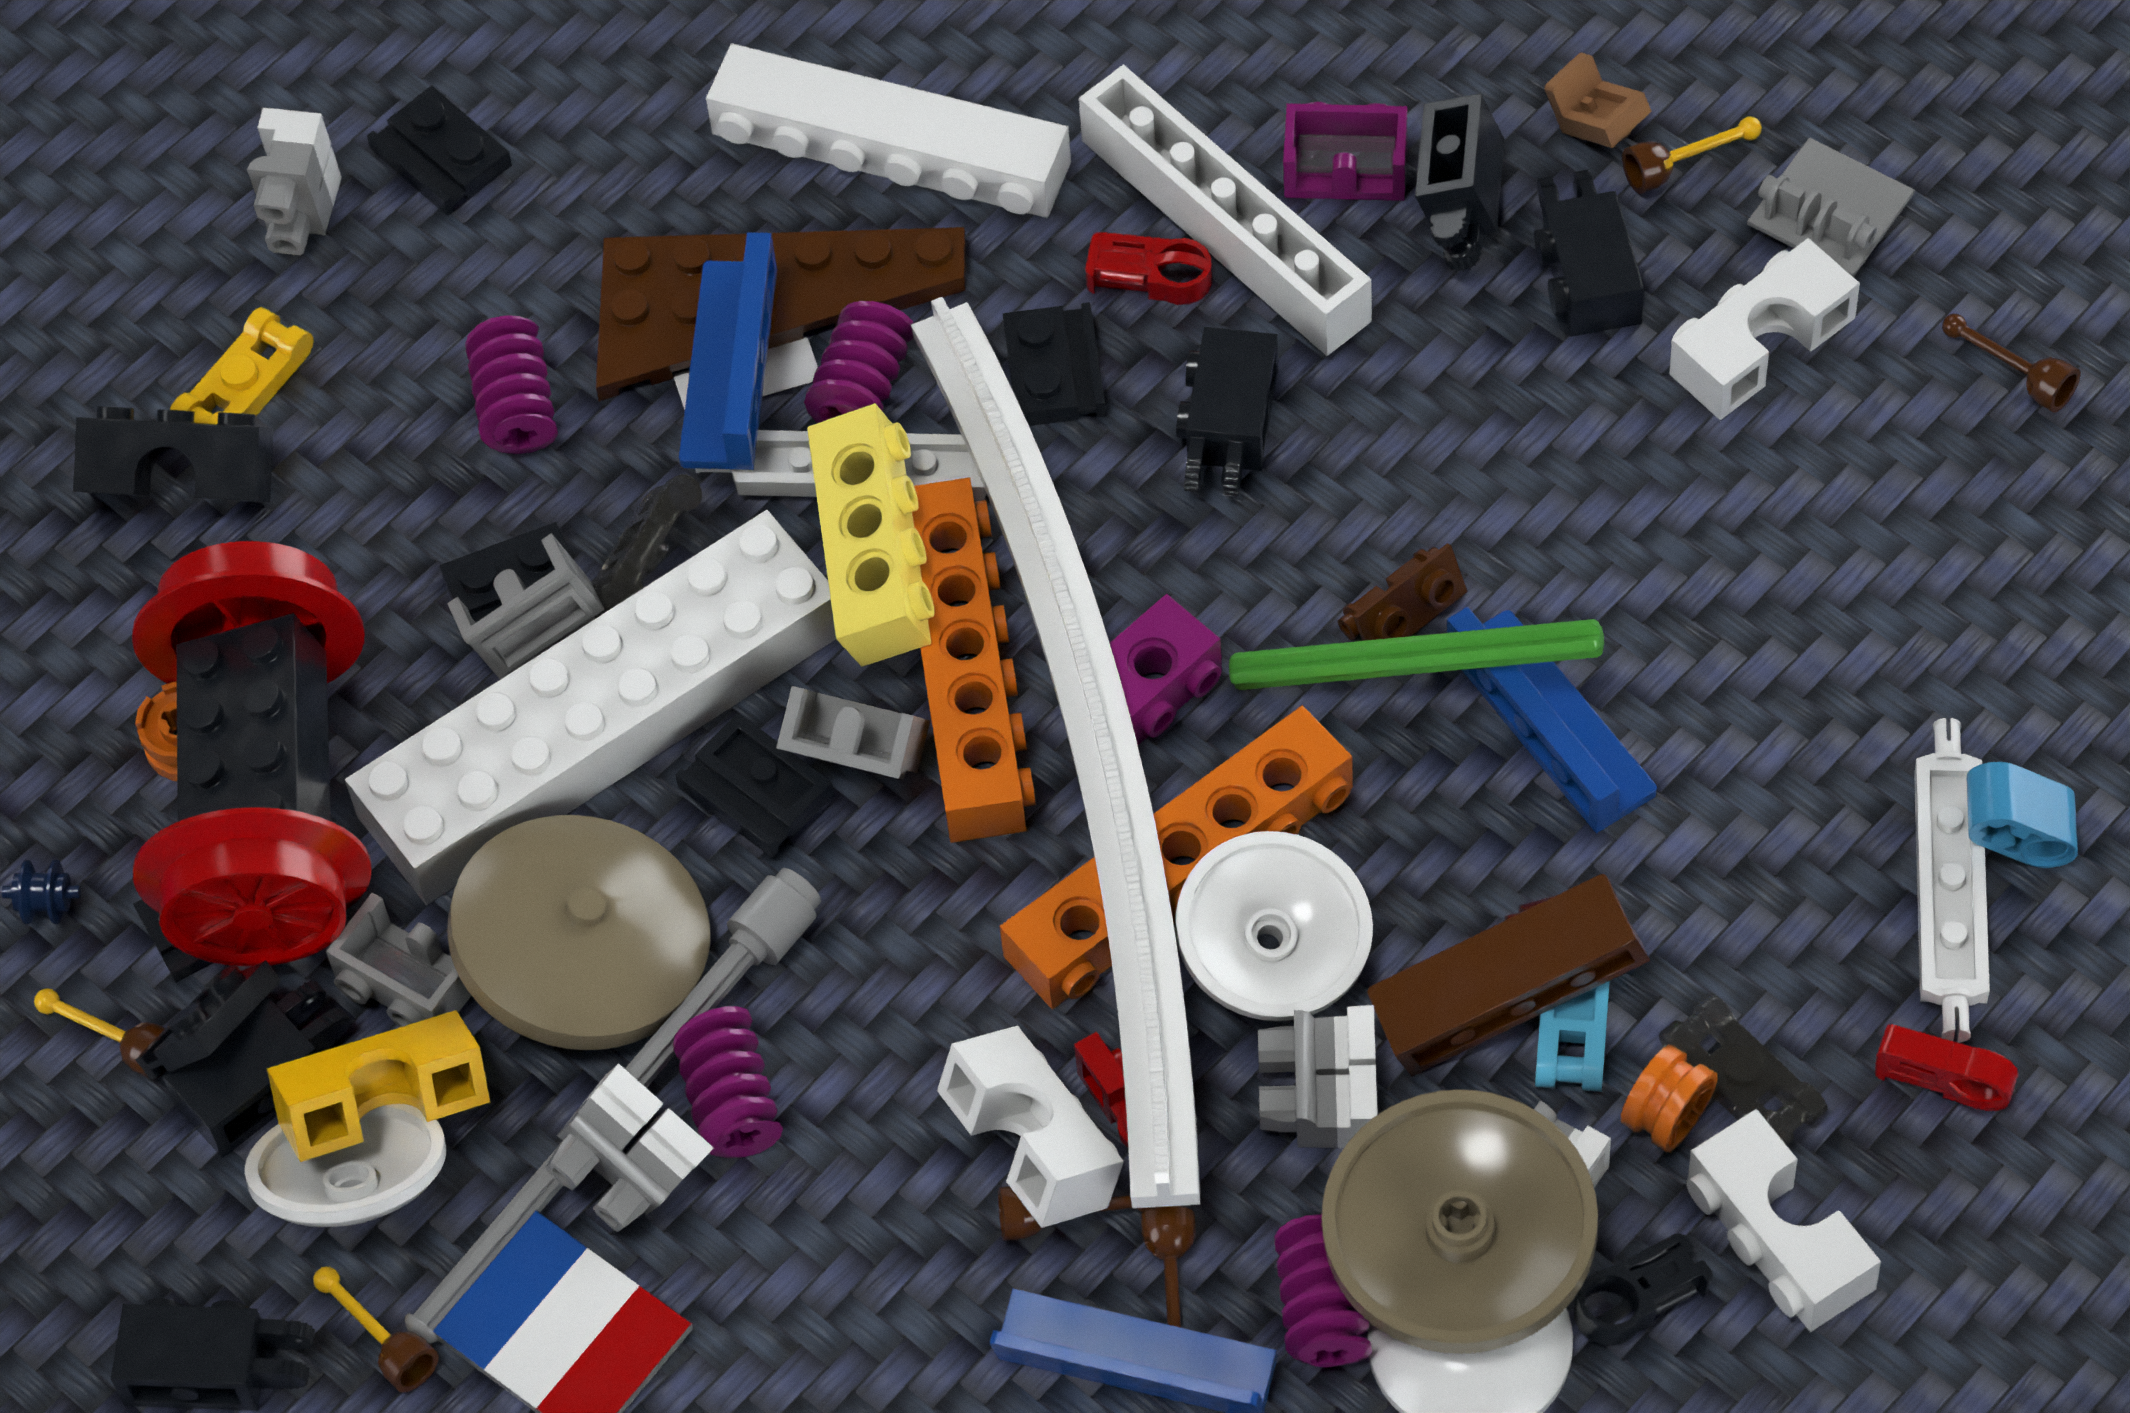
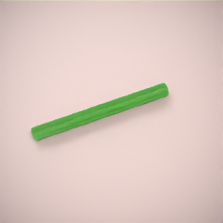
[1229,619,1604,690]

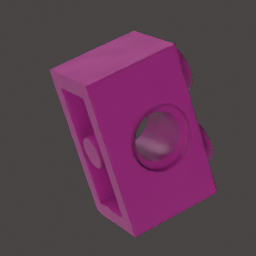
[1110,594,1222,745]

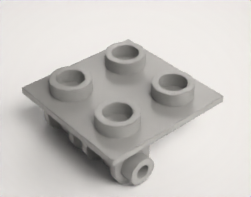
[1747,137,1915,277]

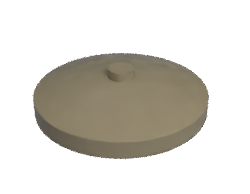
[447,815,710,1050]
[1322,1090,1598,1354]

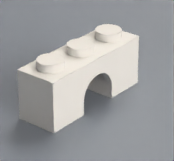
[1669,238,1860,420]
[937,1025,1124,1228]
[1686,1109,1881,1332]

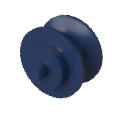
[2,860,81,924]

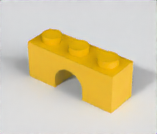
[267,1010,490,1162]

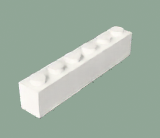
[706,43,1071,218]
[1079,64,1372,356]

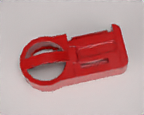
[1085,232,1212,305]
[1875,1024,2019,1111]

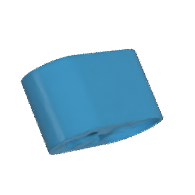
[1966,762,2078,868]

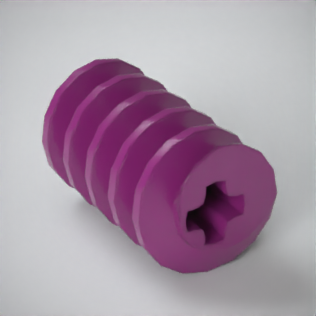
[804,301,914,423]
[465,315,558,454]
[673,1006,783,1158]
[1274,1214,1372,1367]

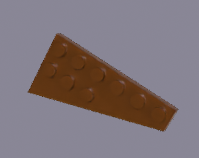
[596,227,966,401]

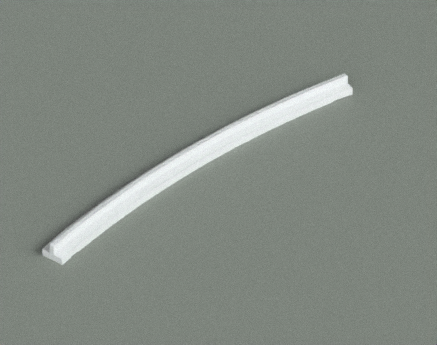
[911,297,1200,1208]

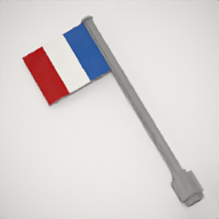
[405,868,821,1413]

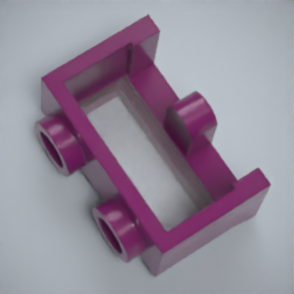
[1283,102,1407,201]

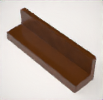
[1367,874,1650,1077]

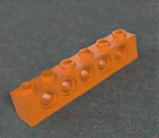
[912,477,1036,843]
[1000,705,1353,1010]

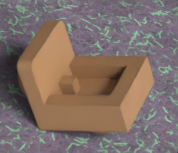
[1545,52,1652,148]

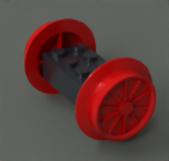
[132,541,372,966]

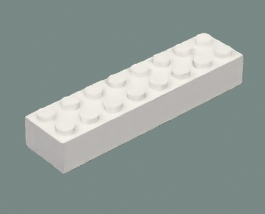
[345,510,836,905]

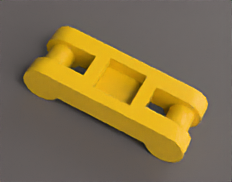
[170,307,314,424]

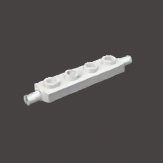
[695,430,987,501]
[1914,718,1990,1043]

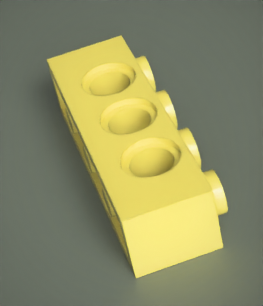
[807,403,935,667]

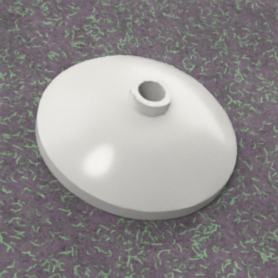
[1175,831,1373,1021]
[245,1104,446,1227]
[1368,1308,1573,1413]

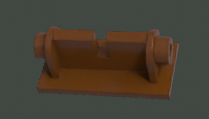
[1338,543,1468,641]

